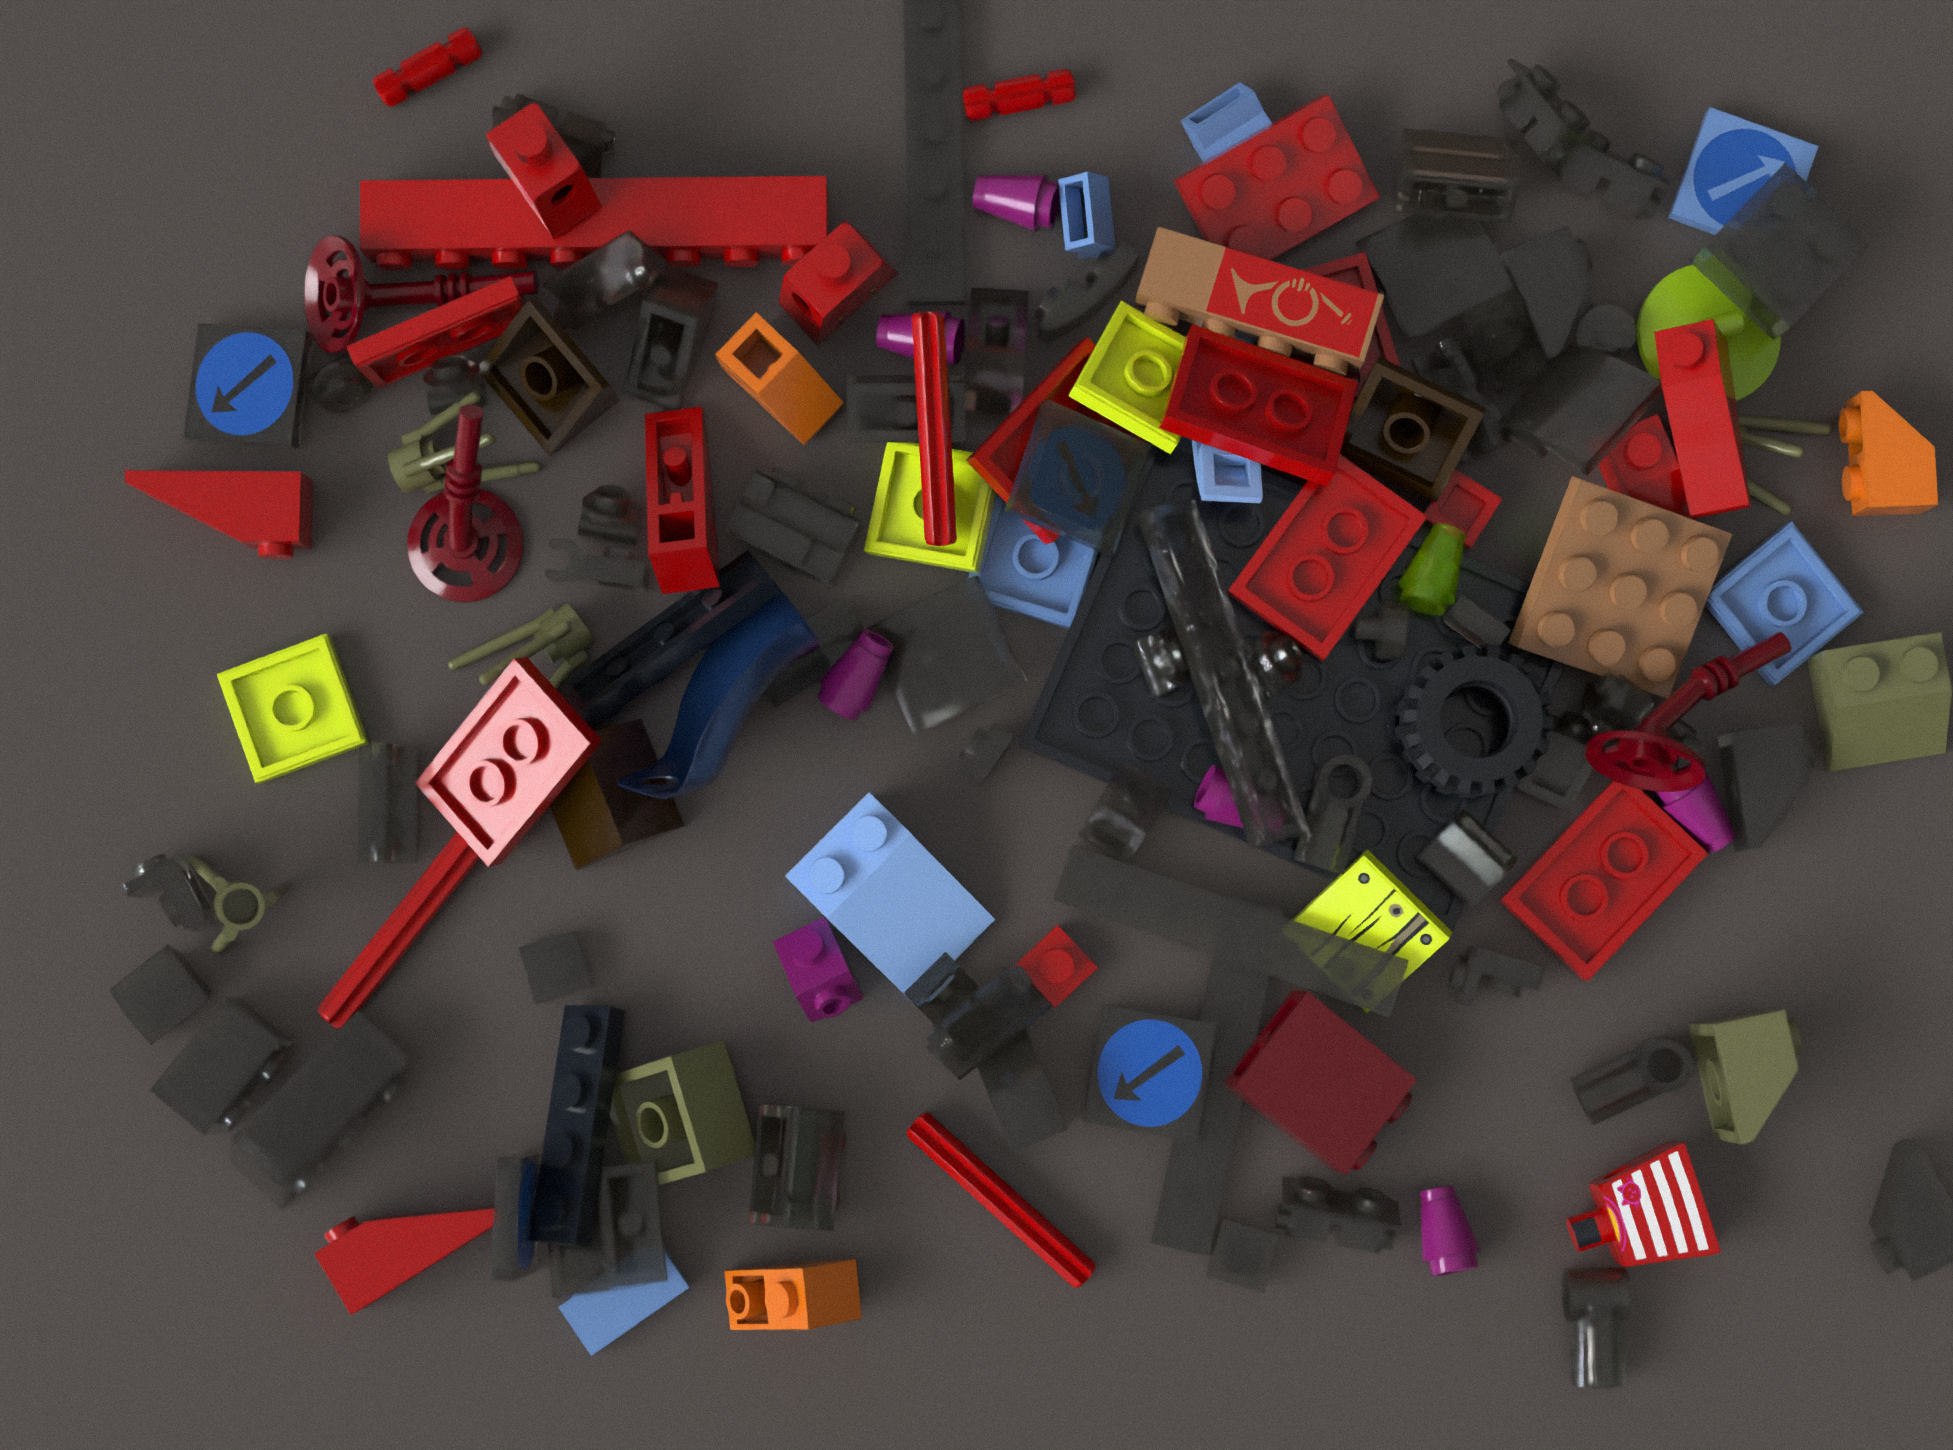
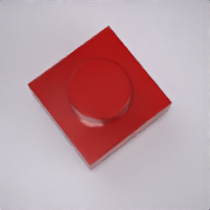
[1423,469,1502,551]
[1015,925,1098,1008]

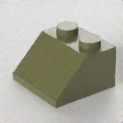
[1807,632,1952,772]
[1688,1009,1802,1144]
[610,1040,758,1193]

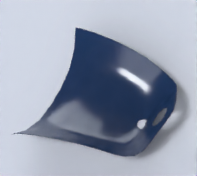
[618,579,821,799]

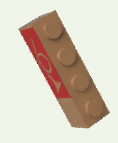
[1135,227,1384,376]

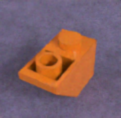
[715,312,845,446]
[1839,391,1938,516]
[724,1259,862,1330]

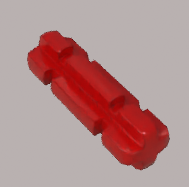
[373,27,482,107]
[963,68,1076,121]

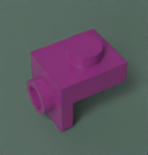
[772,917,863,1022]

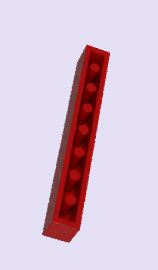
[360,176,829,271]

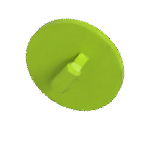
[1637,263,1781,402]

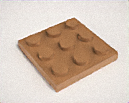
[1508,476,1733,698]

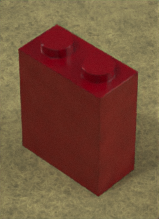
[1222,990,1417,1175]

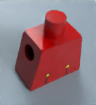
[778,220,898,346]

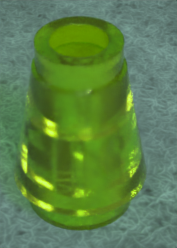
[1399,523,1466,616]

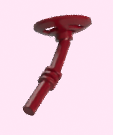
[304,235,539,353]
[407,404,524,603]
[1585,632,1791,792]

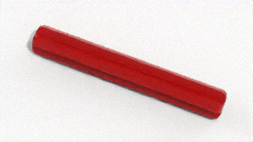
[912,311,957,546]
[318,832,480,1030]
[906,1112,1096,1288]

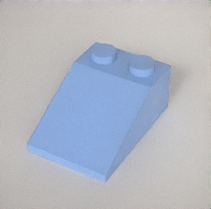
[785,792,995,1003]

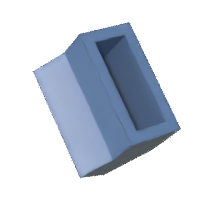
[1180,82,1272,162]
[1058,171,1116,259]

